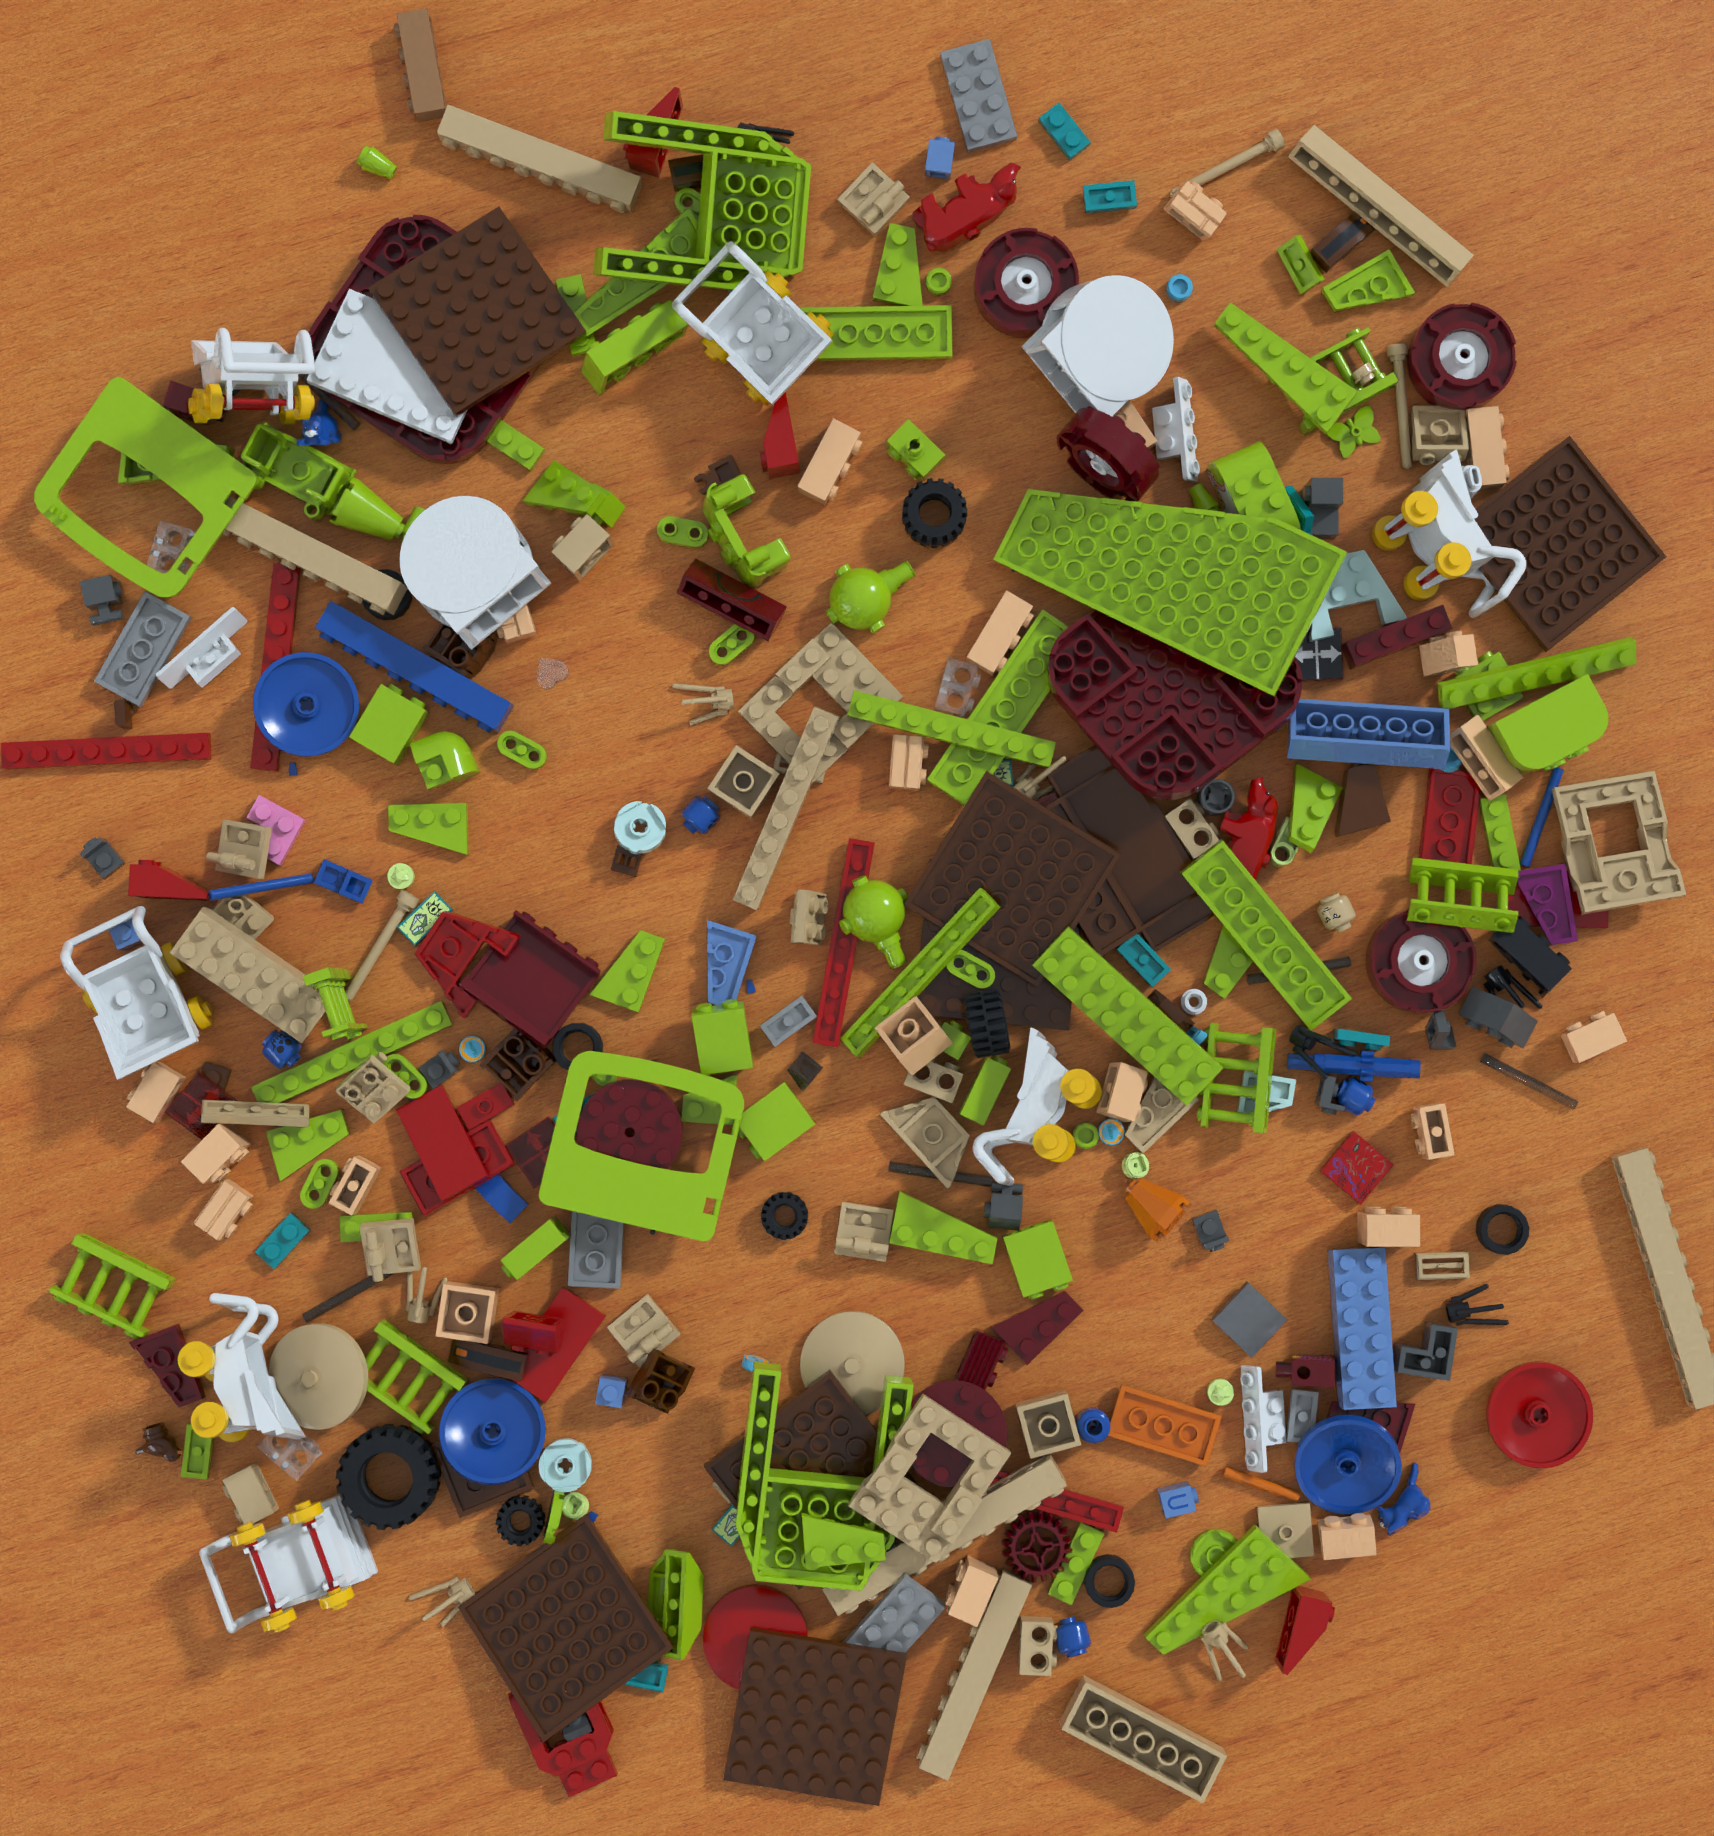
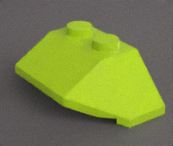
[648,1549,704,1660]

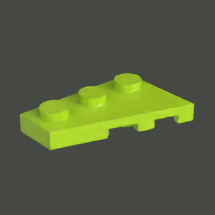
[388,803,469,855]
[590,930,665,1012]
[801,1513,886,1568]

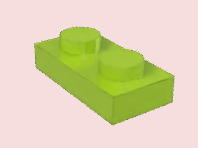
[1276,235,1325,294]
[487,420,545,471]
[181,1423,214,1480]

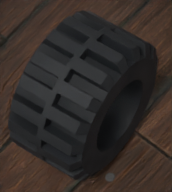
[902,478,967,548]
[964,988,1011,1058]

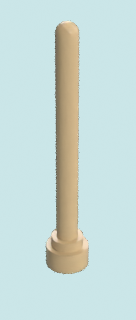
[1170,128,1285,197]
[1387,344,1412,469]
[345,889,419,1002]

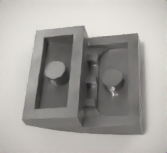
[1211,1281,1287,1358]

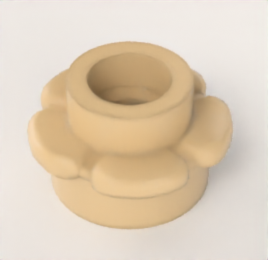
[1351,362,1376,386]

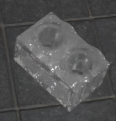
[147,521,195,574]
[934,658,981,718]
[257,1435,322,1481]

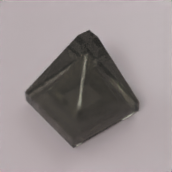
[787,1052,823,1092]

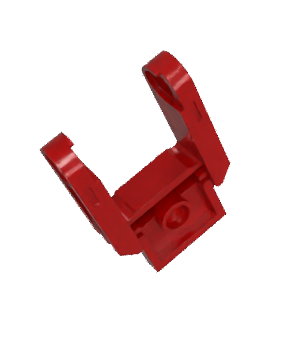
[508,1692,618,1797]

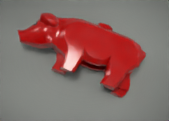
[912,163,1021,252]
[1220,777,1278,879]

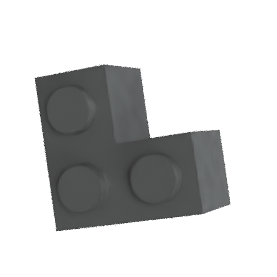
[1299,478,1343,539]
[1458,986,1538,1049]
[1393,1321,1458,1381]

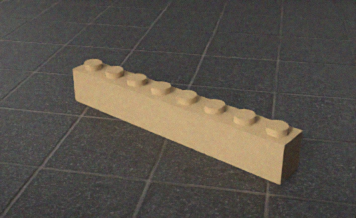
[437,105,643,213]
[1288,125,1474,287]
[222,496,408,615]
[733,707,840,910]
[916,1568,1032,1781]

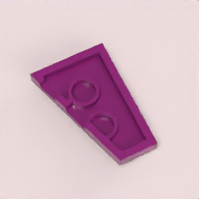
[1517,864,1578,945]

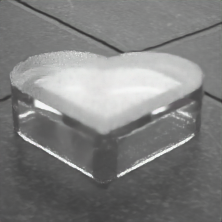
[537,657,569,689]

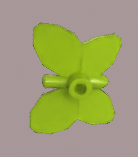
[1326,405,1381,458]

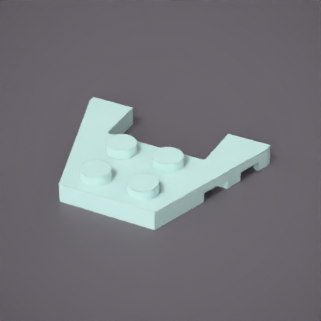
[1308,550,1407,642]

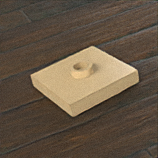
[1256,1502,1314,1558]

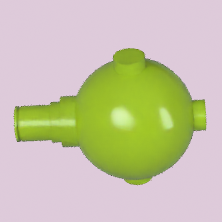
[826,560,916,634]
[839,875,908,969]

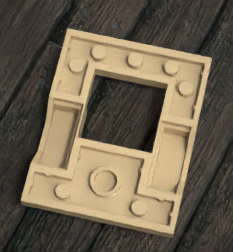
[738,622,903,785]
[1552,771,1686,915]
[848,1394,1011,1563]

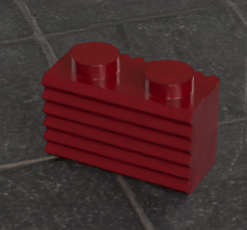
[955,1328,1008,1390]

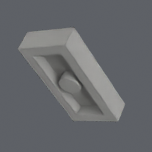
[760,996,817,1047]
[1286,1388,1319,1443]

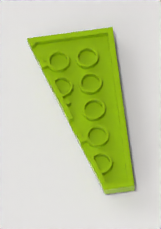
[1144,1524,1311,1655]

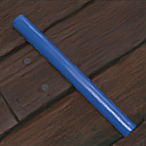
[1520,767,1564,868]
[208,873,313,901]

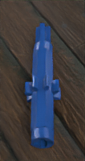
[1287,1050,1421,1082]

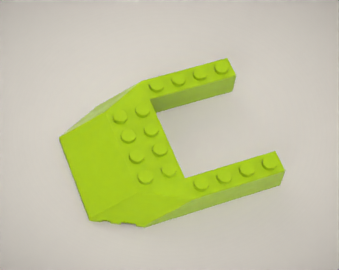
[593,111,811,290]
[736,1361,914,1591]

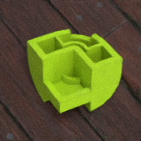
[410,731,480,790]

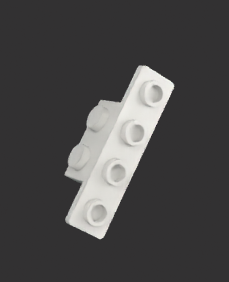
[1152,377,1200,483]
[156,607,248,689]
[1240,1365,1286,1473]

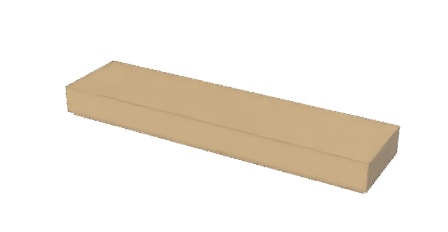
[201,1100,309,1127]

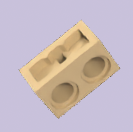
[1164,799,1220,860]
[903,1058,963,1103]
[1018,1616,1058,1676]

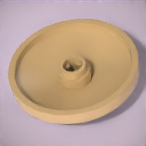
[800,1311,905,1415]
[268,1323,368,1430]

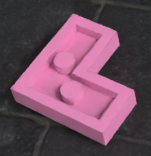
[246,795,306,866]

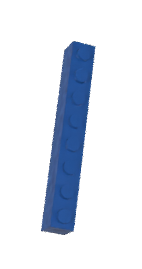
[315,601,514,733]

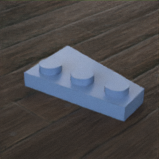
[707,920,757,1005]

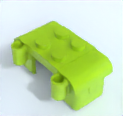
[241,422,357,521]
[702,474,791,588]

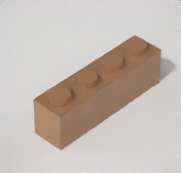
[394,8,447,122]

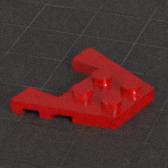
[415,911,521,1019]

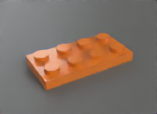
[1108,1384,1222,1467]

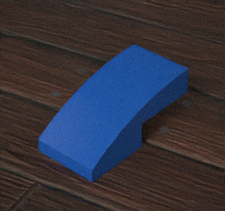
[313,859,373,904]
[475,1174,529,1224]

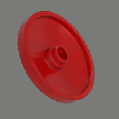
[1486,1361,1593,1468]
[703,1584,808,1690]

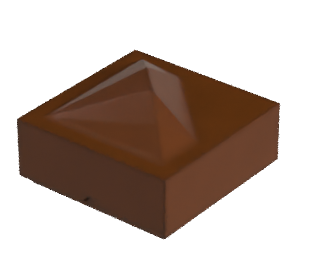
[114,699,134,729]

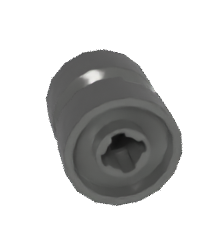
[1196,779,1235,816]

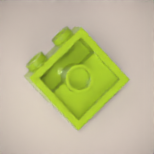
[1453,651,1523,721]

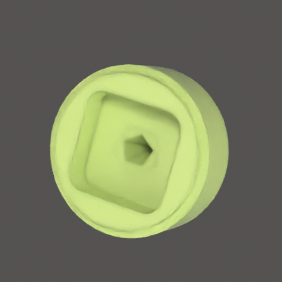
[387,863,415,889]
[1122,1152,1149,1179]
[1207,1378,1234,1406]
[562,1492,589,1520]

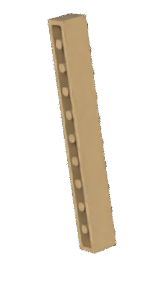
[1611,1147,1714,1410]
[822,1454,1067,1616]

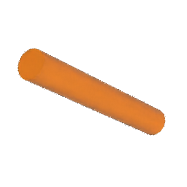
[1222,1467,1300,1502]

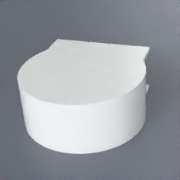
[1021,275,1174,416]
[400,496,551,650]

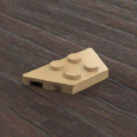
[880,1097,970,1189]

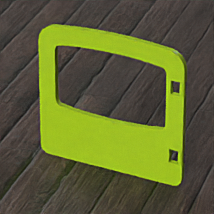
[34,377,258,598]
[539,1051,744,1241]

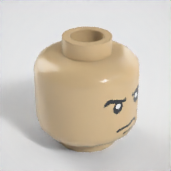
[1317,892,1356,933]

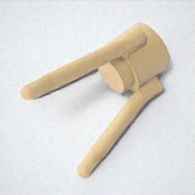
[672,683,734,725]
[1013,756,1066,800]
[405,1267,448,1323]
[409,1576,475,1627]
[1200,1620,1248,1681]

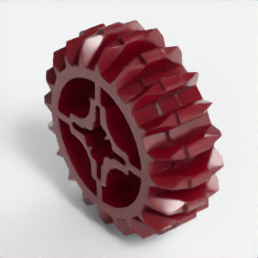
[1001,1510,1073,1583]

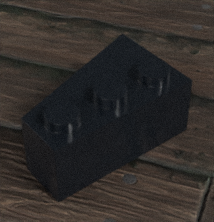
[1489,916,1572,998]

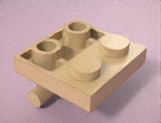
[837,162,910,237]
[206,819,272,879]
[210,884,274,940]
[789,889,828,946]
[335,1052,411,1124]
[834,1201,894,1262]
[360,1218,421,1282]
[607,1293,681,1368]

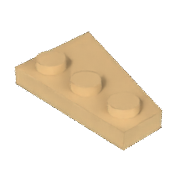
[1124,1077,1199,1153]

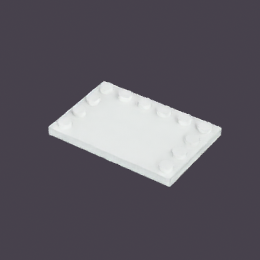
[307,289,467,444]

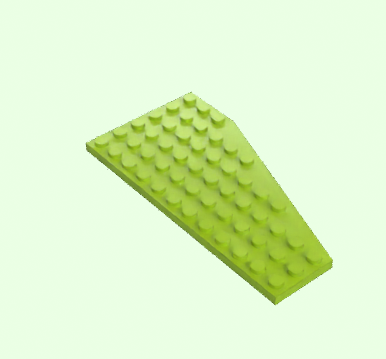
[993,489,1347,697]

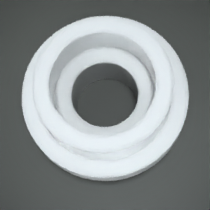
[1181,989,1207,1015]

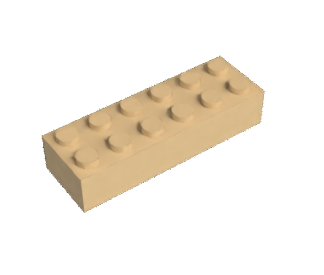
[170,905,325,1043]
[1059,1675,1227,1803]

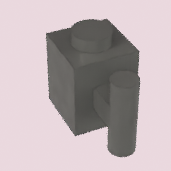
[80,575,124,626]
[984,1181,1023,1231]

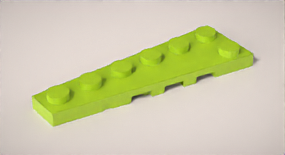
[573,208,698,336]
[1214,302,1357,434]

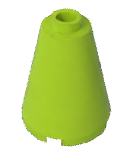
[329,476,405,541]

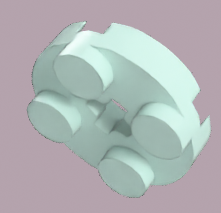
[614,801,666,855]
[539,1438,592,1492]

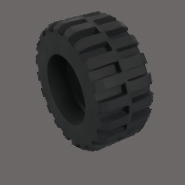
[336,1424,442,1530]

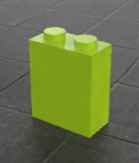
[349,683,429,766]
[691,999,753,1075]
[958,1055,1011,1126]
[738,1082,816,1162]
[501,1216,571,1280]
[1002,1219,1073,1300]

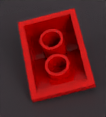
[623,87,683,178]
[759,392,800,479]
[128,860,219,901]
[502,1311,565,1356]
[1275,1586,1335,1675]

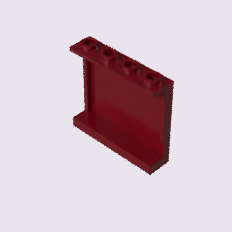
[459,910,601,1050]

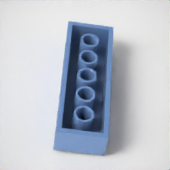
[1287,699,1450,769]
[1327,1247,1397,1410]

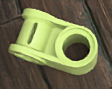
[1267,816,1299,868]

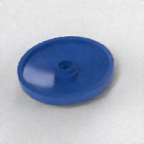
[253,652,359,757]
[439,1379,546,1485]
[1294,1415,1402,1514]

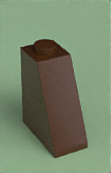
[1335,763,1391,837]

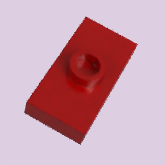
[456,1083,515,1130]

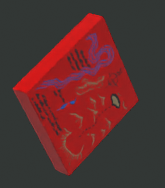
[1319,1131,1394,1205]

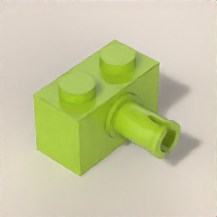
[886,419,945,482]

